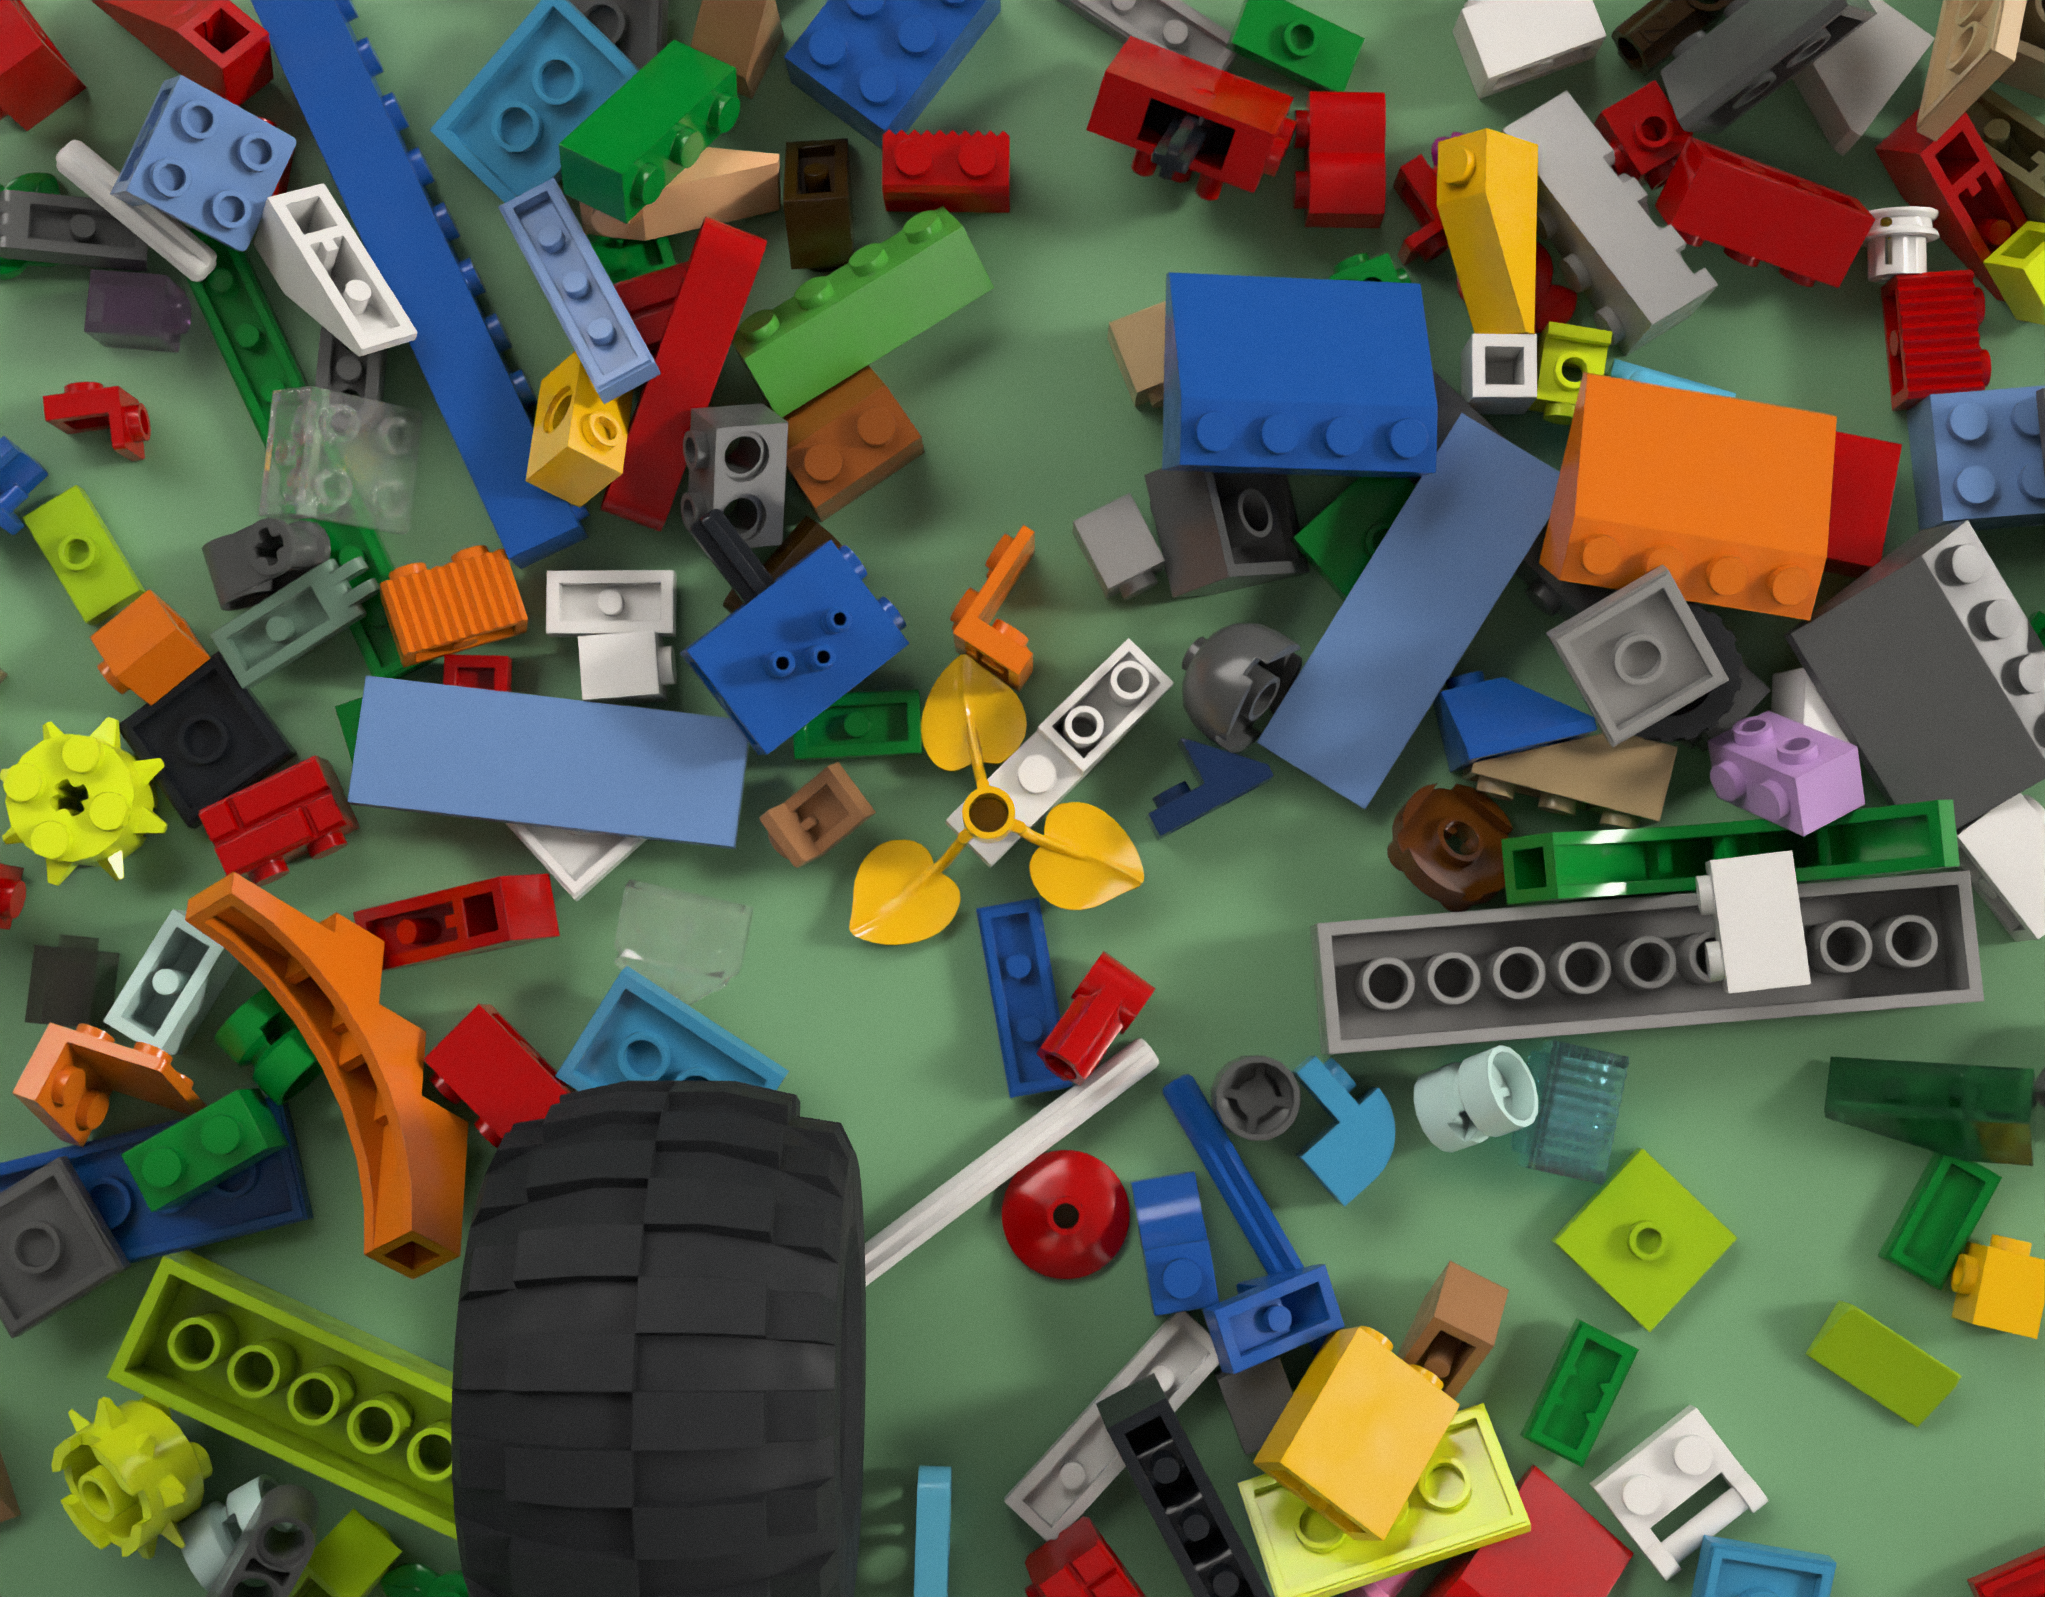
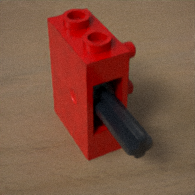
[1086,36,1298,201]

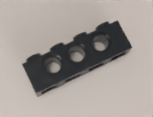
[1096,1373,1271,1597]

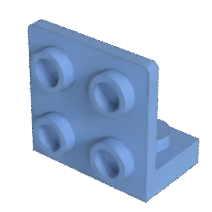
[110,75,296,251]

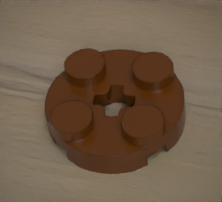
[1387,783,1513,912]

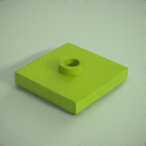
[1551,1147,1737,1332]

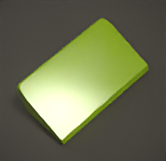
[1805,1300,1962,1428]

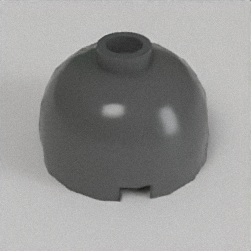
[1182,623,1302,753]

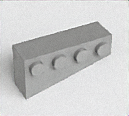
[1501,90,1718,356]

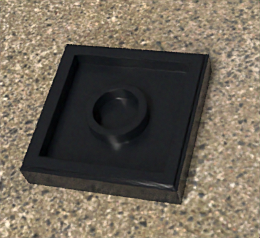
[119,651,297,829]

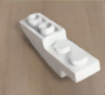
[945,638,1174,868]

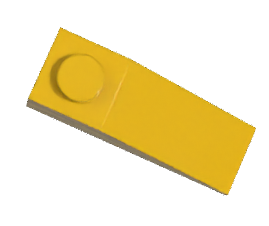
[1437,128,1538,334]

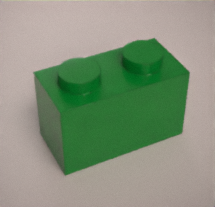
[121,1088,289,1213]

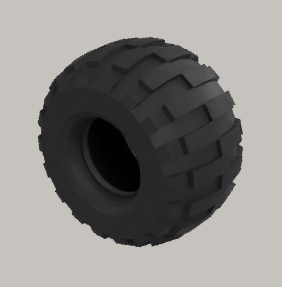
[451,1081,866,1597]

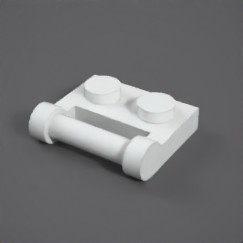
[1589,1404,1769,1582]

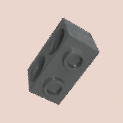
[681,403,788,548]

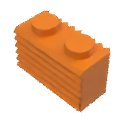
[380,545,528,668]

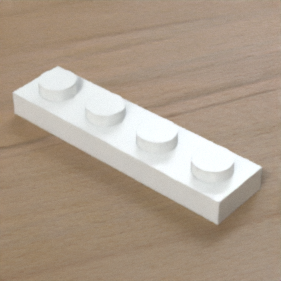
[1004,1311,1219,1542]

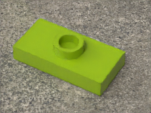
[22,485,146,626]

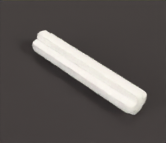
[55,140,217,282]

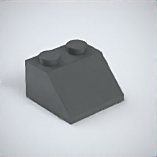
[1144,468,1310,598]

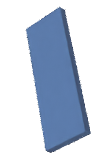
[1256,413,1560,809]
[347,675,749,849]

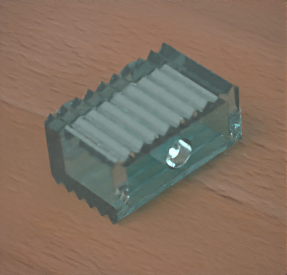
[1511,1040,1629,1185]

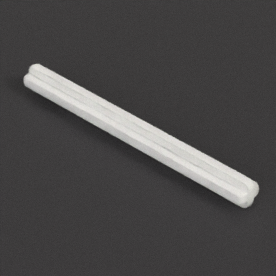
[865,1038,1159,1286]

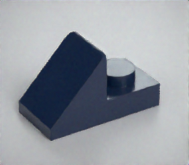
[1146,738,1274,841]

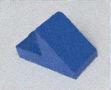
[1202,1264,1345,1374]

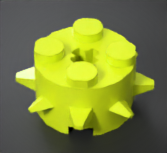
[0,717,168,886]
[51,1396,213,1559]

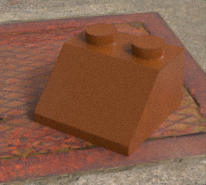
[768,365,925,522]

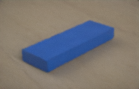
[976,897,1073,1098]

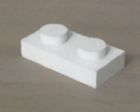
[546,570,677,637]

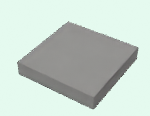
[1546,564,1729,747]

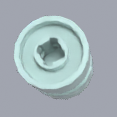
[1413,1045,1538,1153]
[177,1473,300,1592]

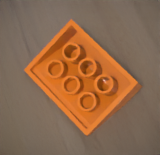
[1539,372,1837,621]

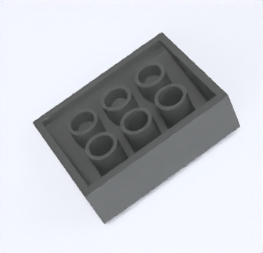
[1784,520,2045,830]

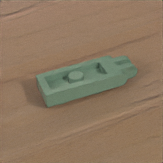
[210,556,380,689]

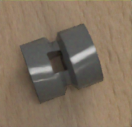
[1210,1055,1300,1141]

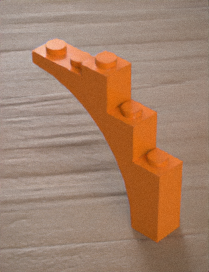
[185,872,469,1280]

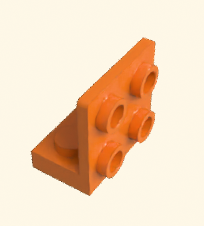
[950,525,1035,692]
[12,1022,207,1147]

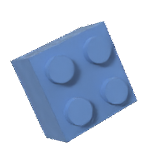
[1906,386,2045,531]

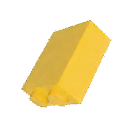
[1253,1326,1460,1541]

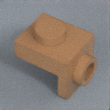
[760,762,876,868]

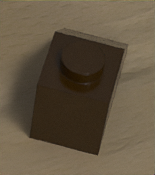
[783,138,854,272]

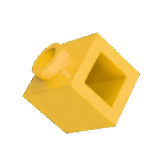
[1951,1234,2045,1339]

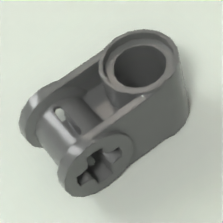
[201,518,331,611]

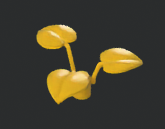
[849,654,1144,945]

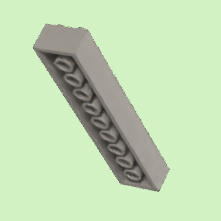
[1310,870,1984,1054]

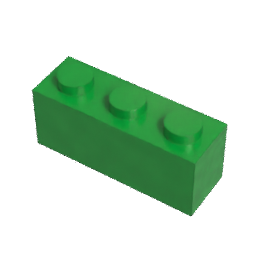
[558,40,740,224]

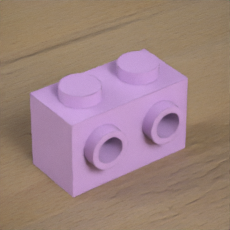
[1707,710,1865,836]

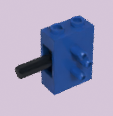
[680,509,910,755]

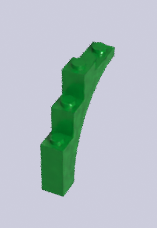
[1501,799,1960,905]

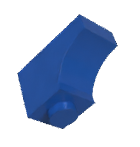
[1131,1171,1219,1316]

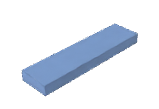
[498,177,661,404]

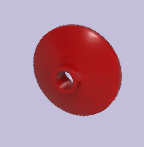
[1002,1150,1130,1279]

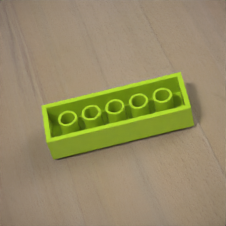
[106,1250,457,1540]

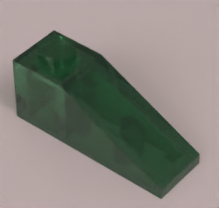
[1824,1056,2037,1166]

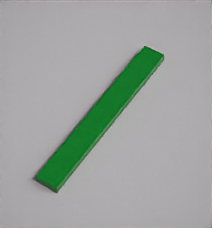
[185,228,438,679]

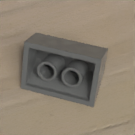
[1660,0,1877,134]

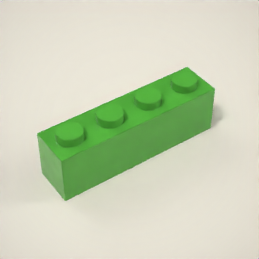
[731,206,994,417]

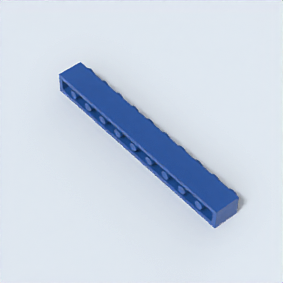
[251,0,591,569]

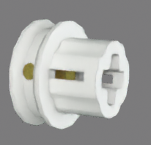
[1861,206,1940,283]

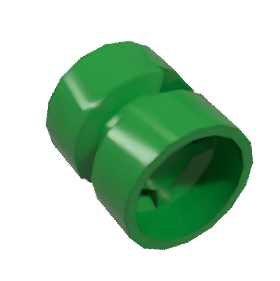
[214,987,323,1106]

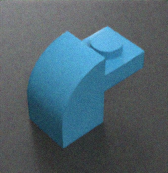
[1292,1056,1395,1206]

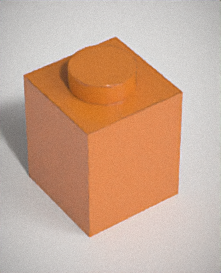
[89,589,211,706]

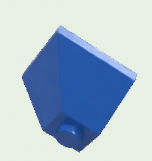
[1433,671,1597,772]

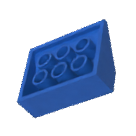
[1162,272,1438,478]

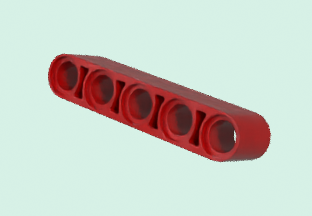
[600,217,767,532]

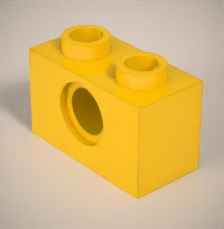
[525,351,634,508]

